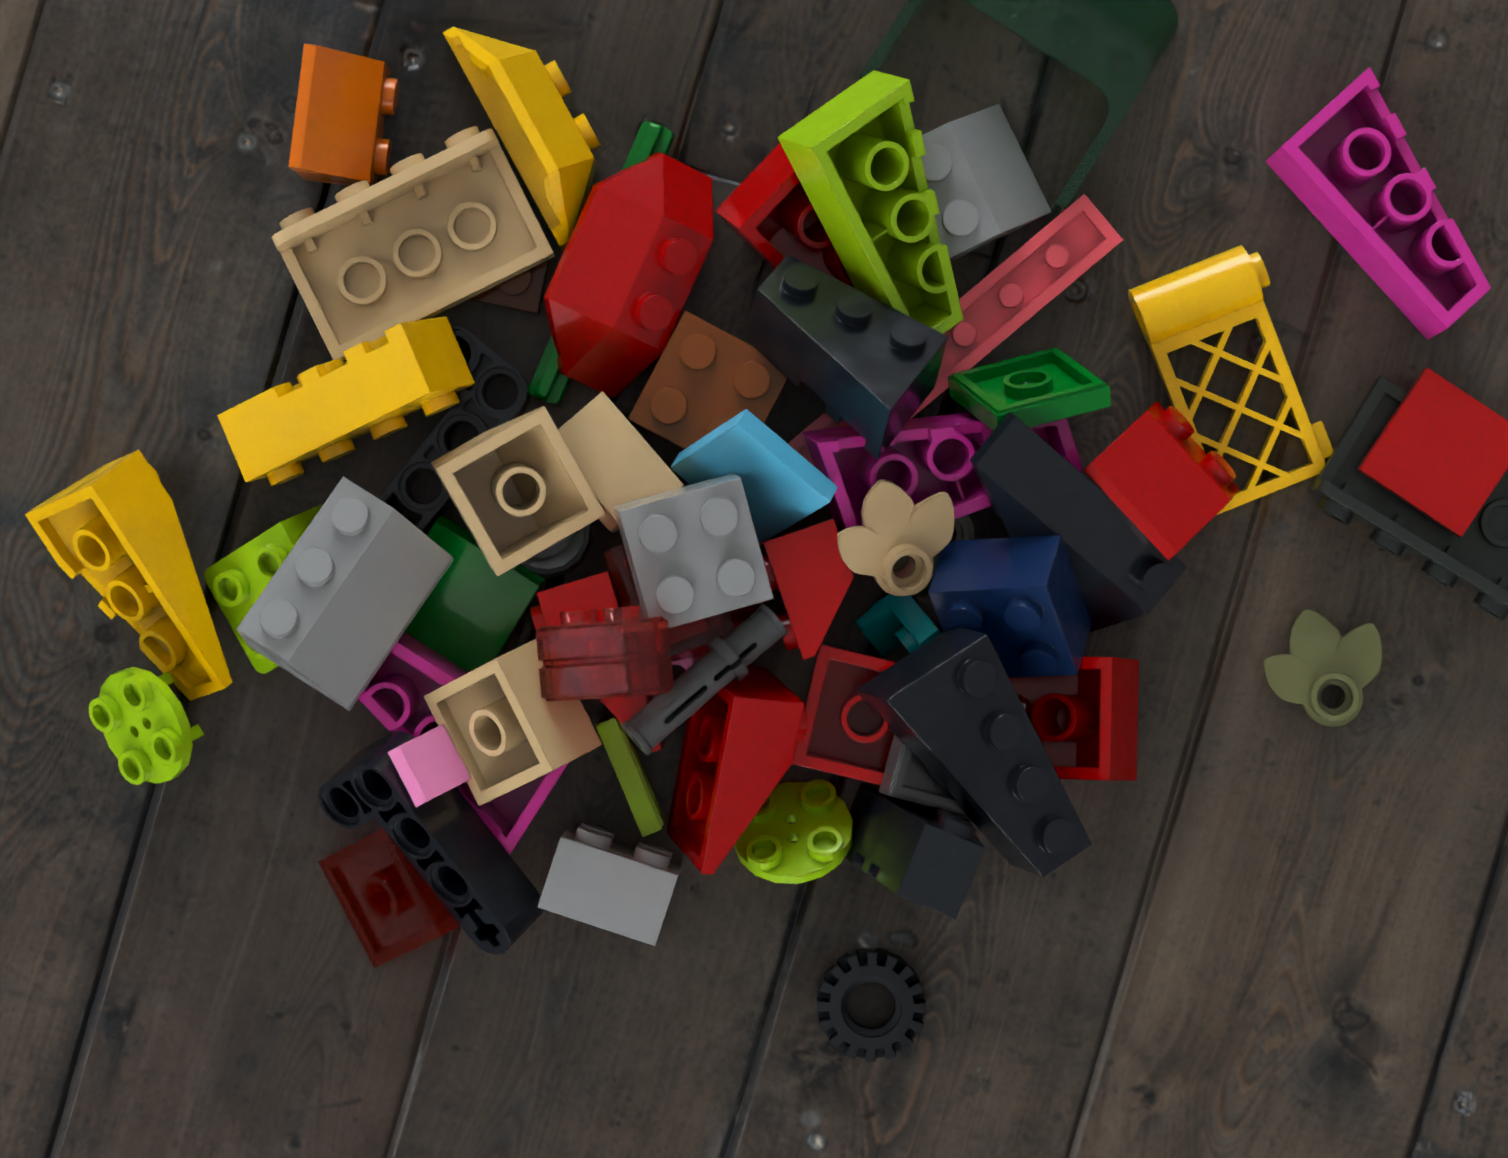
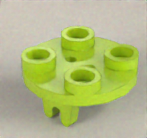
[88,667,204,785]
[734,779,853,884]

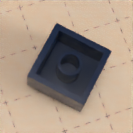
[928,535,1092,678]

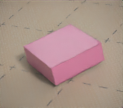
[387,724,471,807]

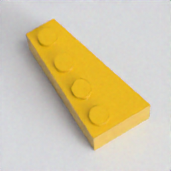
[217,316,475,487]

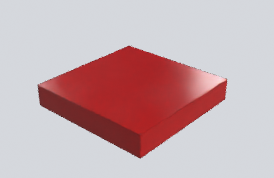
[1357,368,1508,537]

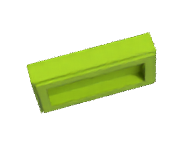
[596,716,666,837]

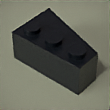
[747,254,948,460]

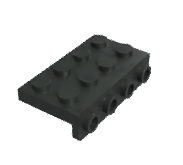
[1308,376,1508,621]

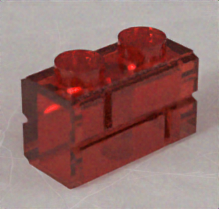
[536,605,674,702]

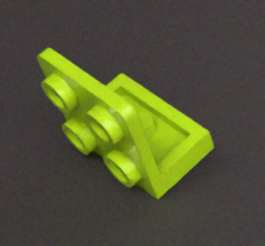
[204,504,323,674]

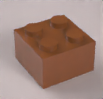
[628,311,789,450]

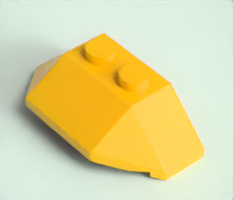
[443,27,601,252]

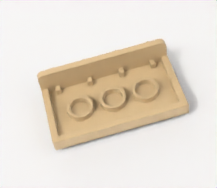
[271,126,555,361]

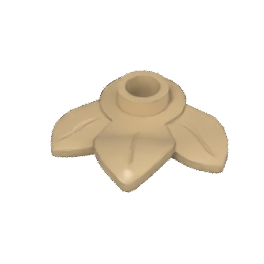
[837,479,954,596]

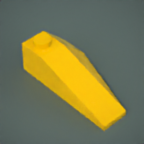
[25,450,232,701]

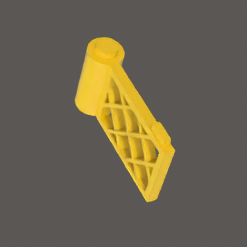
[1128,245,1333,515]

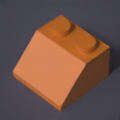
[288,43,399,186]

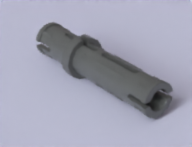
[621,603,788,755]

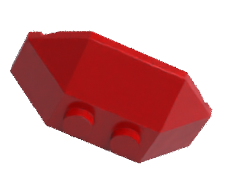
[543,152,713,398]

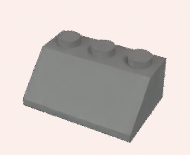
[237,476,454,711]

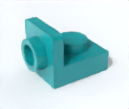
[856,594,942,656]

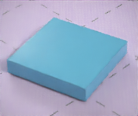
[670,409,838,544]

